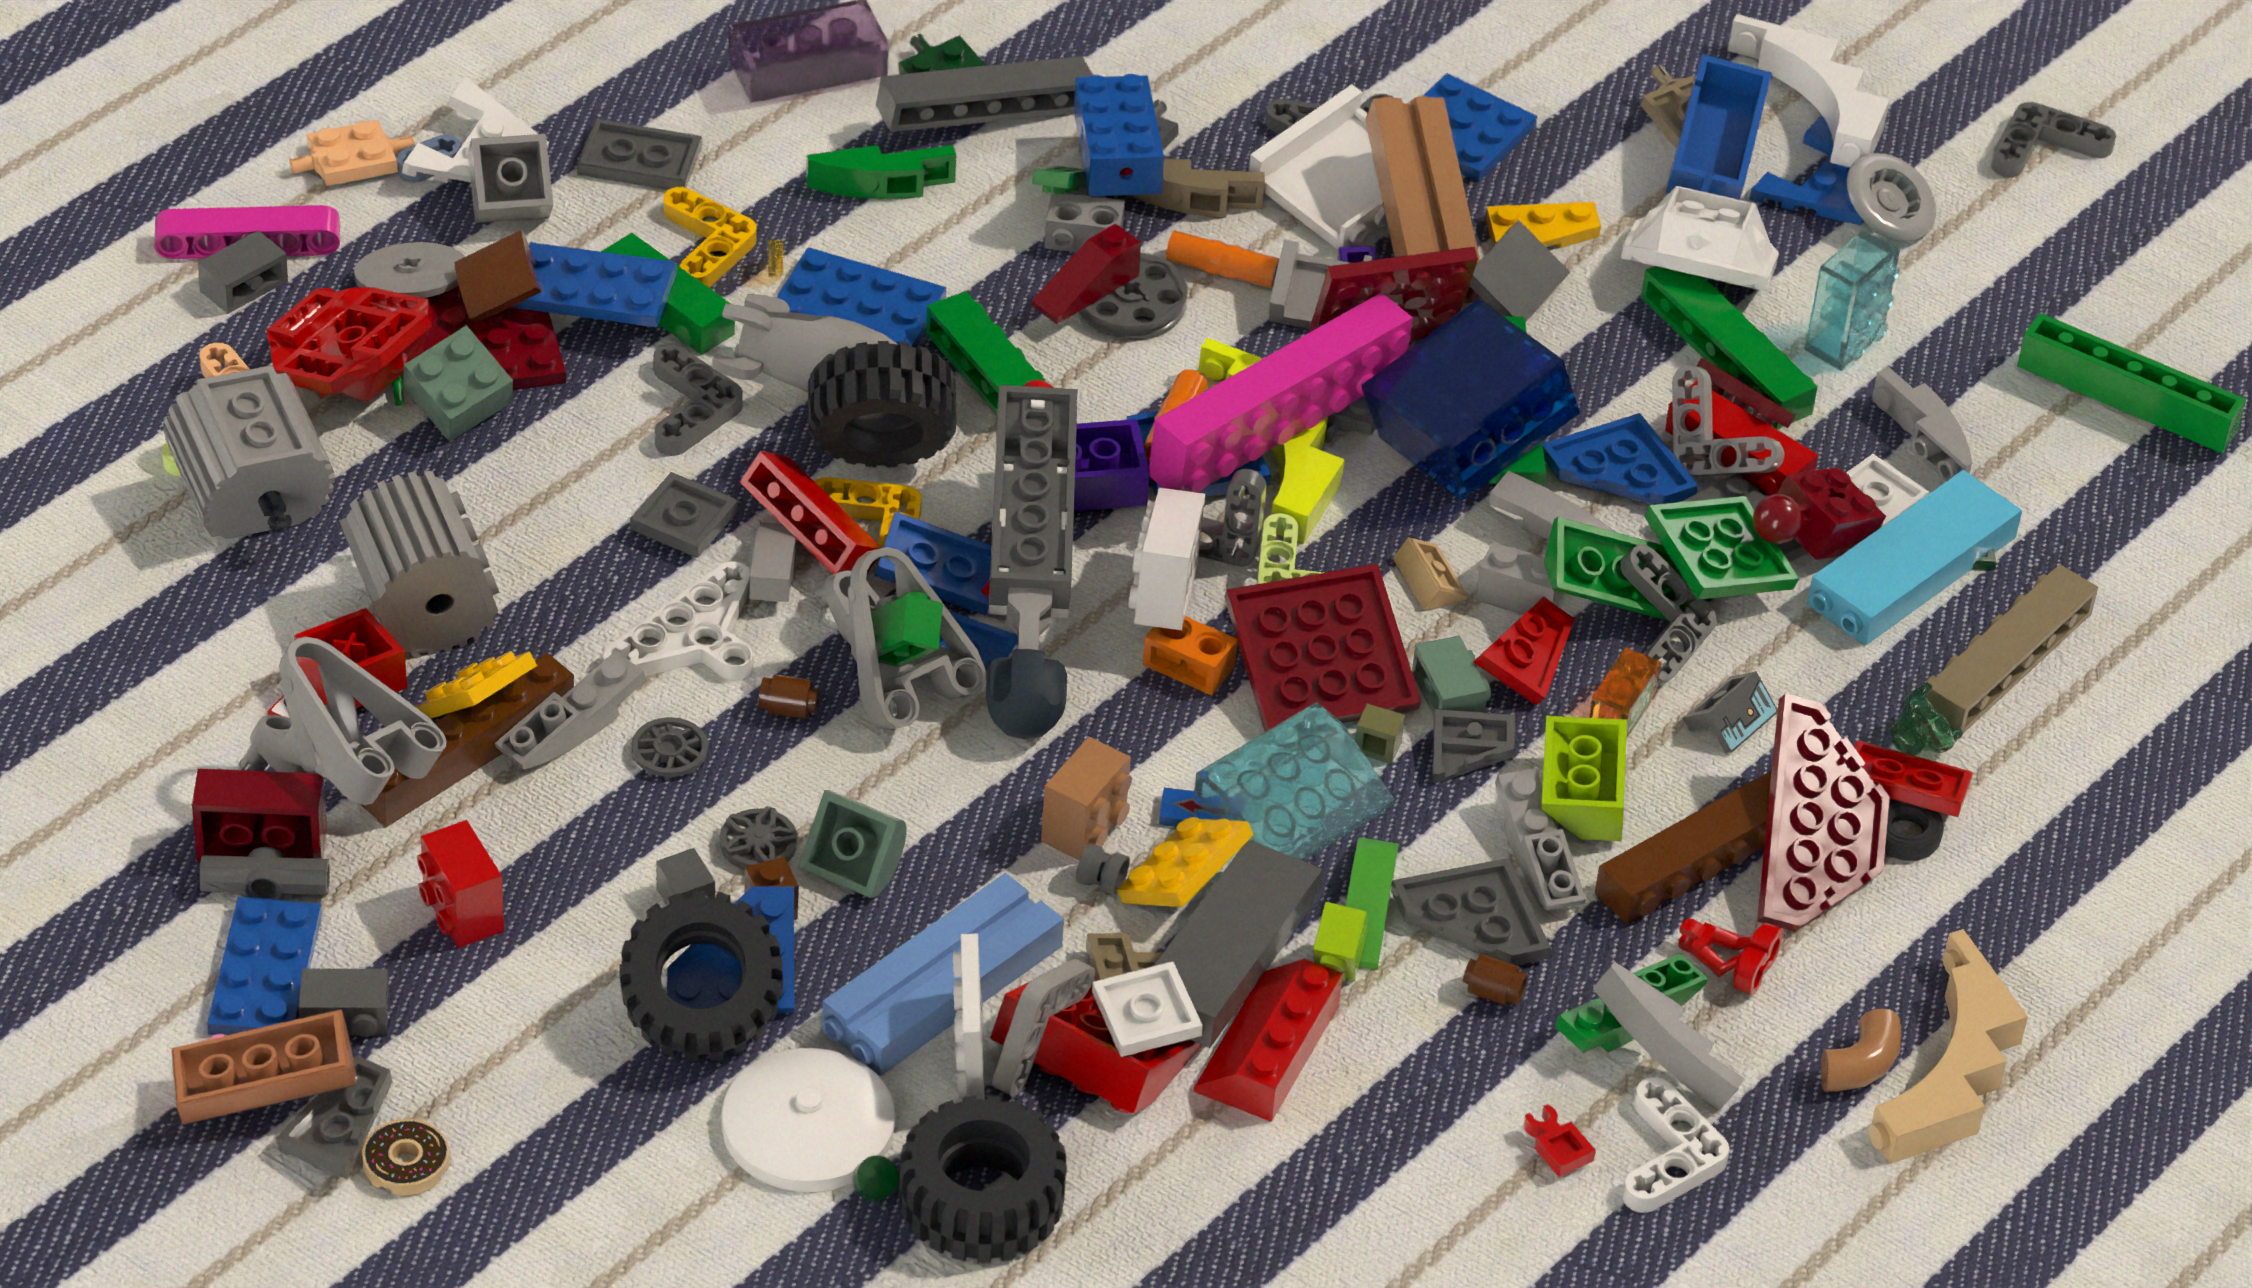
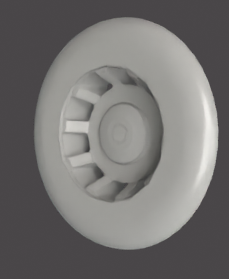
[1847,153,1936,241]

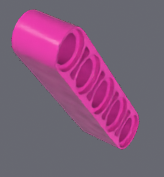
[154,205,340,259]

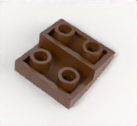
[454,230,542,324]

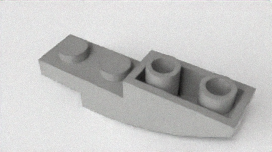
[1872,367,1972,481]
[495,650,646,770]
[1495,768,1586,910]

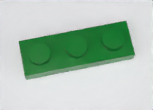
[1032,166,1087,194]

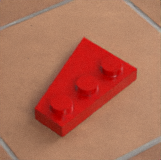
[1473,596,1575,706]

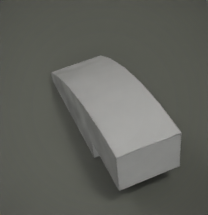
[750,522,798,602]

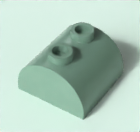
[798,790,907,898]

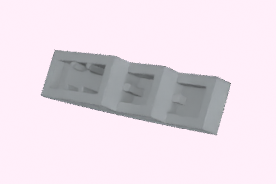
[1489,471,1616,540]
[1593,961,1744,1111]

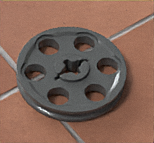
[1078,253,1187,339]

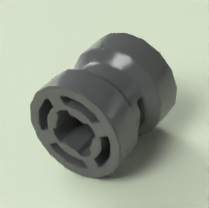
[1076,843,1130,895]

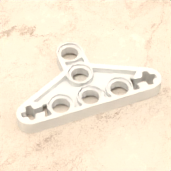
[603,561,753,681]

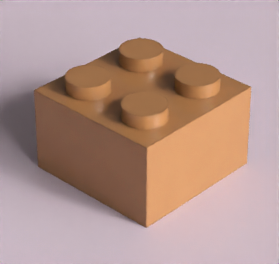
[1041,736,1132,861]

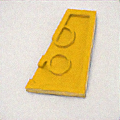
[1485,202,1601,248]

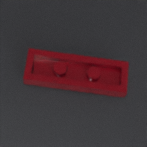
[1696,358,1796,428]

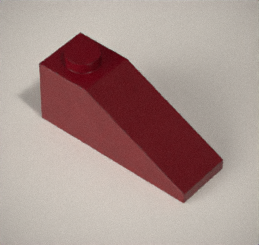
[1032,223,1141,325]

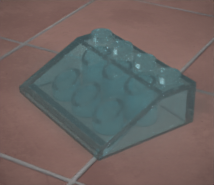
[1193,702,1395,861]

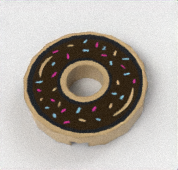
[362,1118,450,1196]

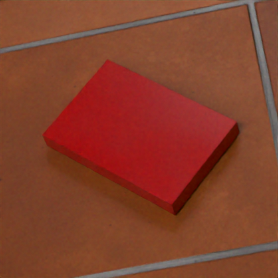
[1854,740,1973,817]

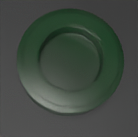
[853,1155,899,1202]

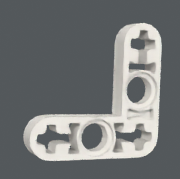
[1623,1077,1730,1213]

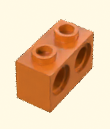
[1143,616,1238,696]

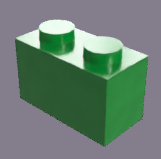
[871,592,943,667]

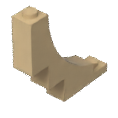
[1869,929,2028,1164]

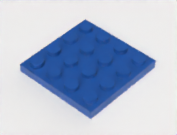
[776,247,946,348]

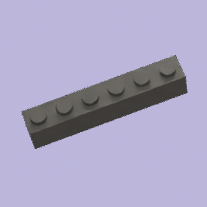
[876,56,1093,132]

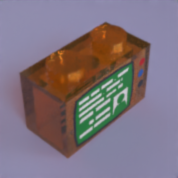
[1589,647,1662,738]

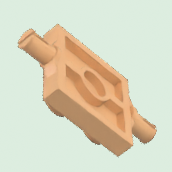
[289,120,415,186]

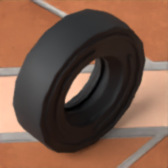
[1885,799,1944,861]

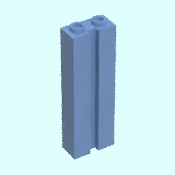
[822,873,1064,1076]

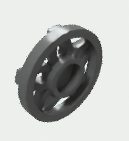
[720,806,797,870]

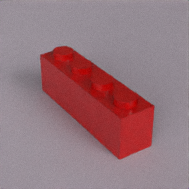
[1665,381,1818,495]
[740,451,882,574]

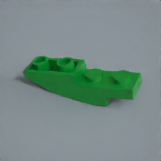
[806,145,957,199]
[1555,953,1708,1053]

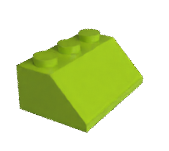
[1541,716,1627,842]

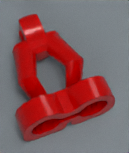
[1678,918,1783,995]

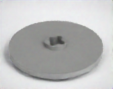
[354,242,465,298]

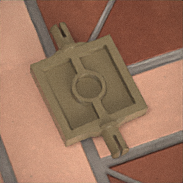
[1640,64,1695,148]

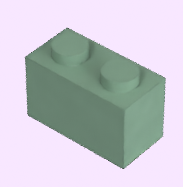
[1412,635,1491,716]

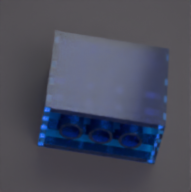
[1361,298,1580,501]

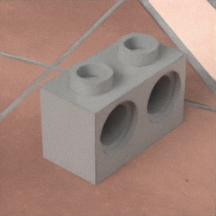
[1044,193,1125,252]

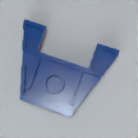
[1749,116,1865,226]

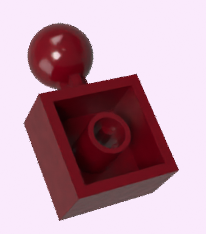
[1753,467,1886,560]

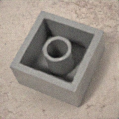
[468,134,553,223]

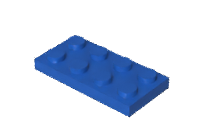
[512,242,677,327]
[207,897,322,1035]

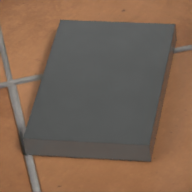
[577,119,702,190]
[1469,220,1570,323]

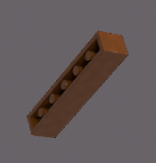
[360,653,574,827]
[1594,770,1772,924]

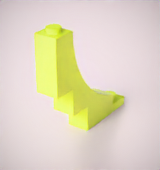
[1198,337,1345,544]

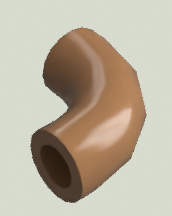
[1821,1009,1901,1092]

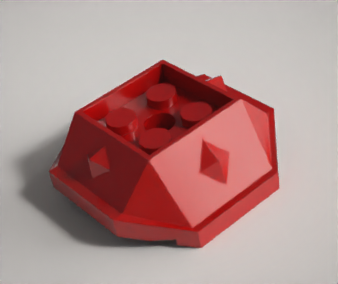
[266,287,432,402]

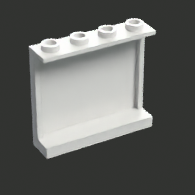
[1248,84,1387,250]

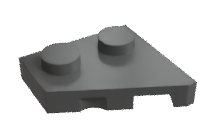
[1431,709,1515,783]

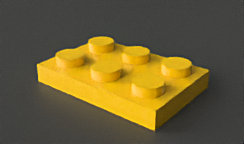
[415,651,538,719]
[1116,817,1254,907]

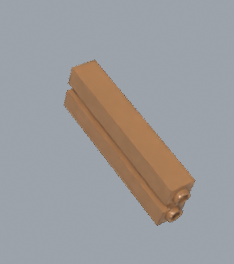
[1365,96,1480,303]

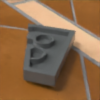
[276,1055,393,1179]

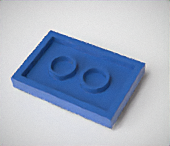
[874,512,991,616]

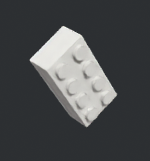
[1129,488,1205,630]

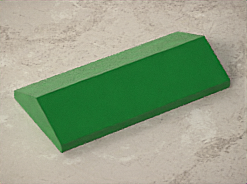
[1543,517,1694,621]

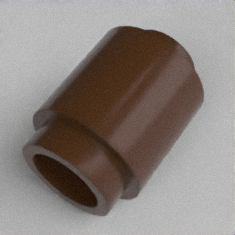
[759,674,820,720]
[1463,953,1528,1006]

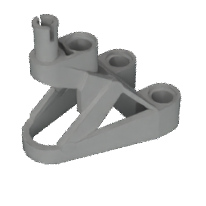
[812,547,986,730]
[238,637,447,805]

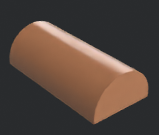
[171,1010,357,1125]

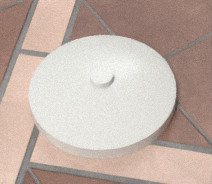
[722,1048,895,1192]

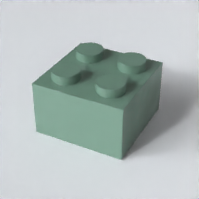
[403,326,513,442]

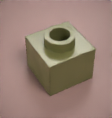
[1354,704,1405,764]

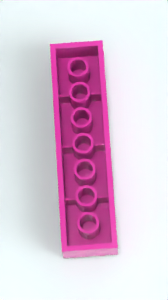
[1149,292,1413,493]

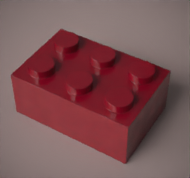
[192,768,327,862]

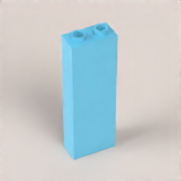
[1807,470,2022,646]

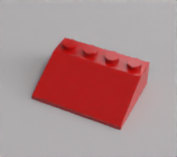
[990,980,1202,1114]

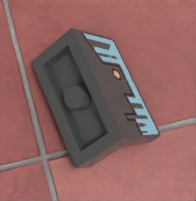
[1683,671,1778,753]

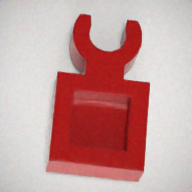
[1524,1104,1596,1177]

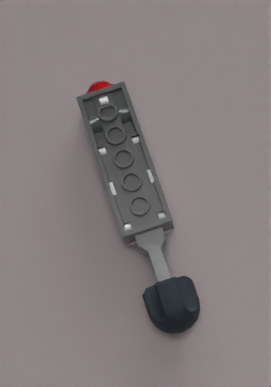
[986,380,1078,739]

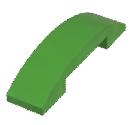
[1346,837,1399,970]

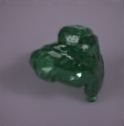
[1889,682,1963,756]

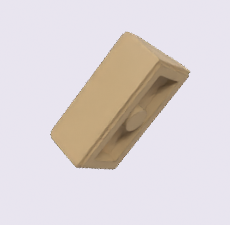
[1393,538,1468,610]

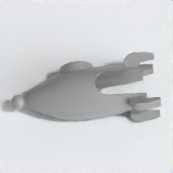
[712,294,897,392]

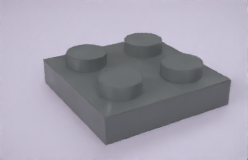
[630,472,738,558]

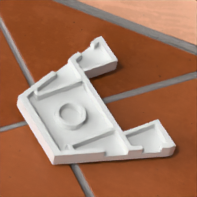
[402,77,549,188]

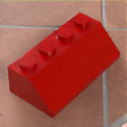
[1194,959,1343,1122]

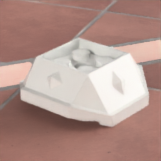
[1621,186,1779,291]

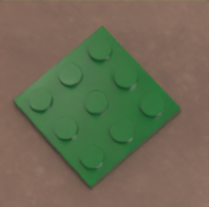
[1644,496,1799,600]

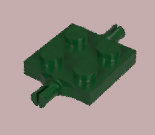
[898,34,986,74]

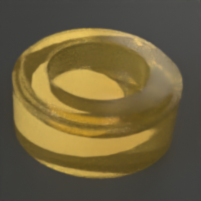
[768,239,783,277]

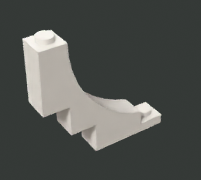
[1728,14,1890,168]

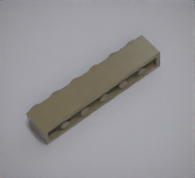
[1920,564,2098,737]

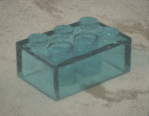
[1804,230,1900,371]

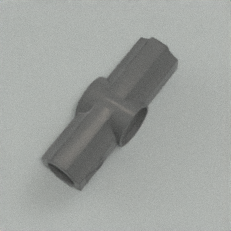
[199,847,330,900]

